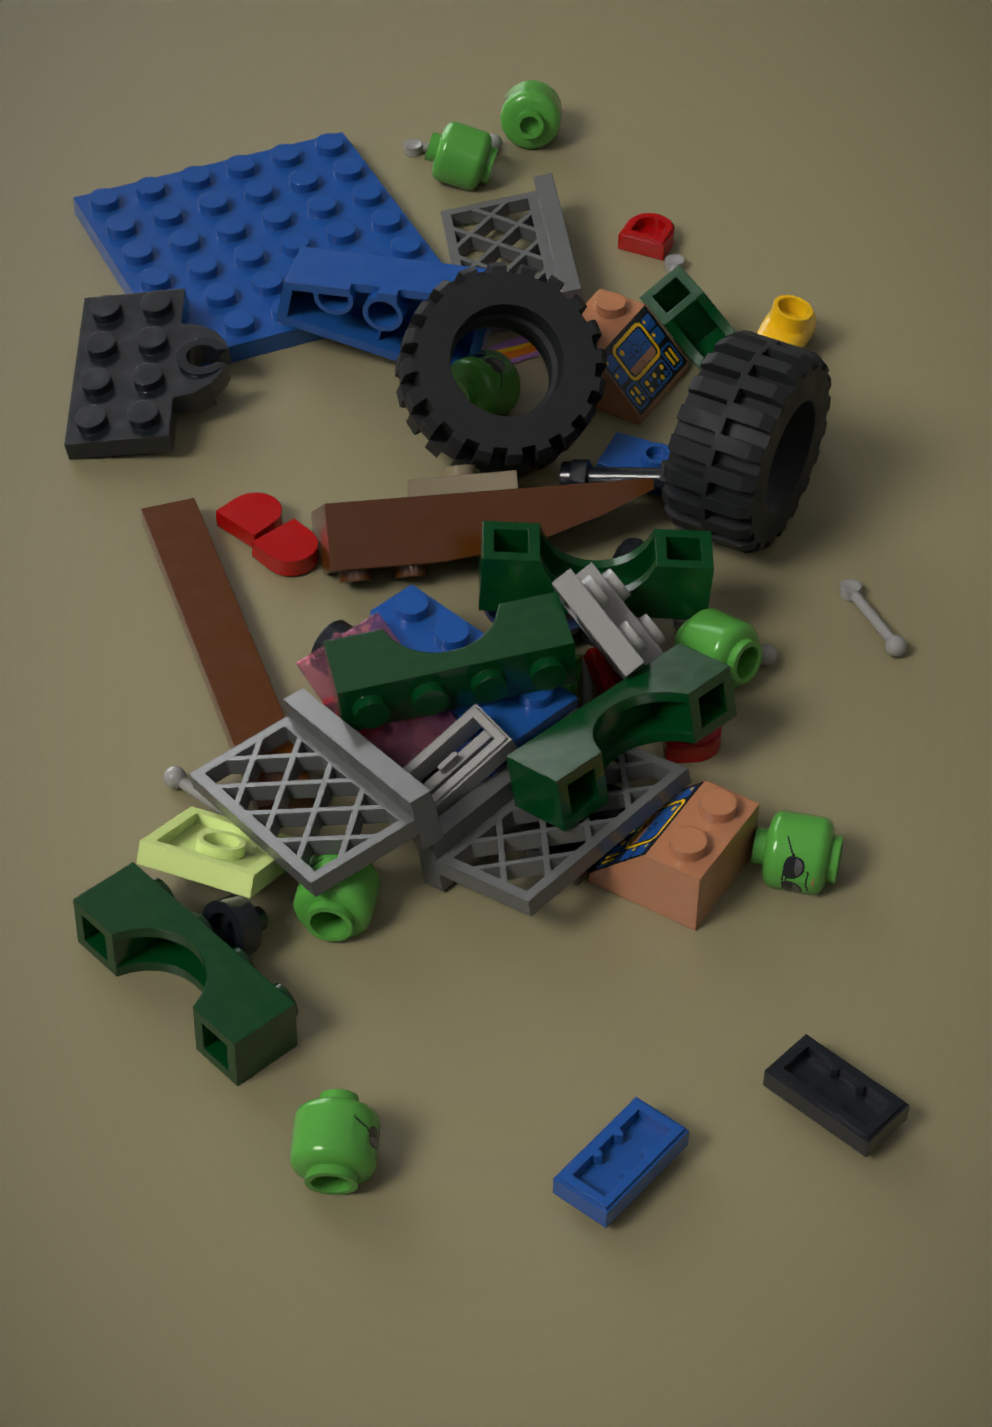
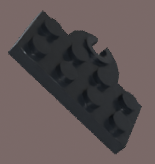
[64,288,232,460]

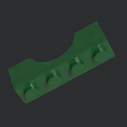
[639,265,736,370]
[478,521,714,620]
[323,592,577,730]
[506,643,737,831]
[73,862,298,1086]

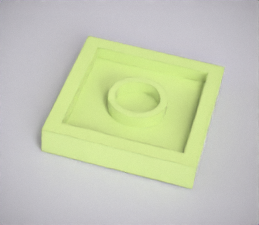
[136,806,293,898]

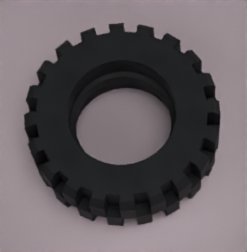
[395,262,607,477]
[662,330,831,554]

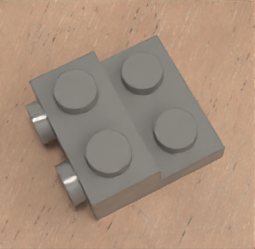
[552,562,667,680]

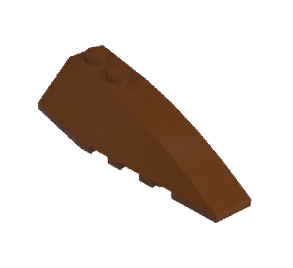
[311,478,654,583]

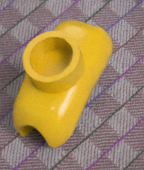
[757,295,817,348]

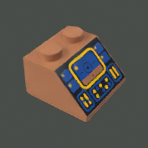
[582,288,688,425]
[588,780,760,931]

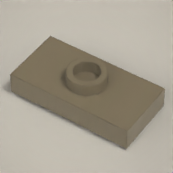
[406,464,518,497]

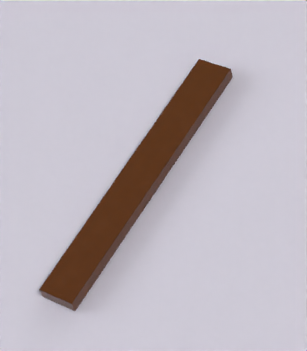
[141,498,316,810]

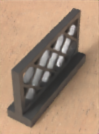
[441,173,584,335]
[189,688,445,897]
[417,708,690,916]

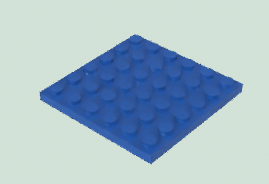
[73,132,441,367]

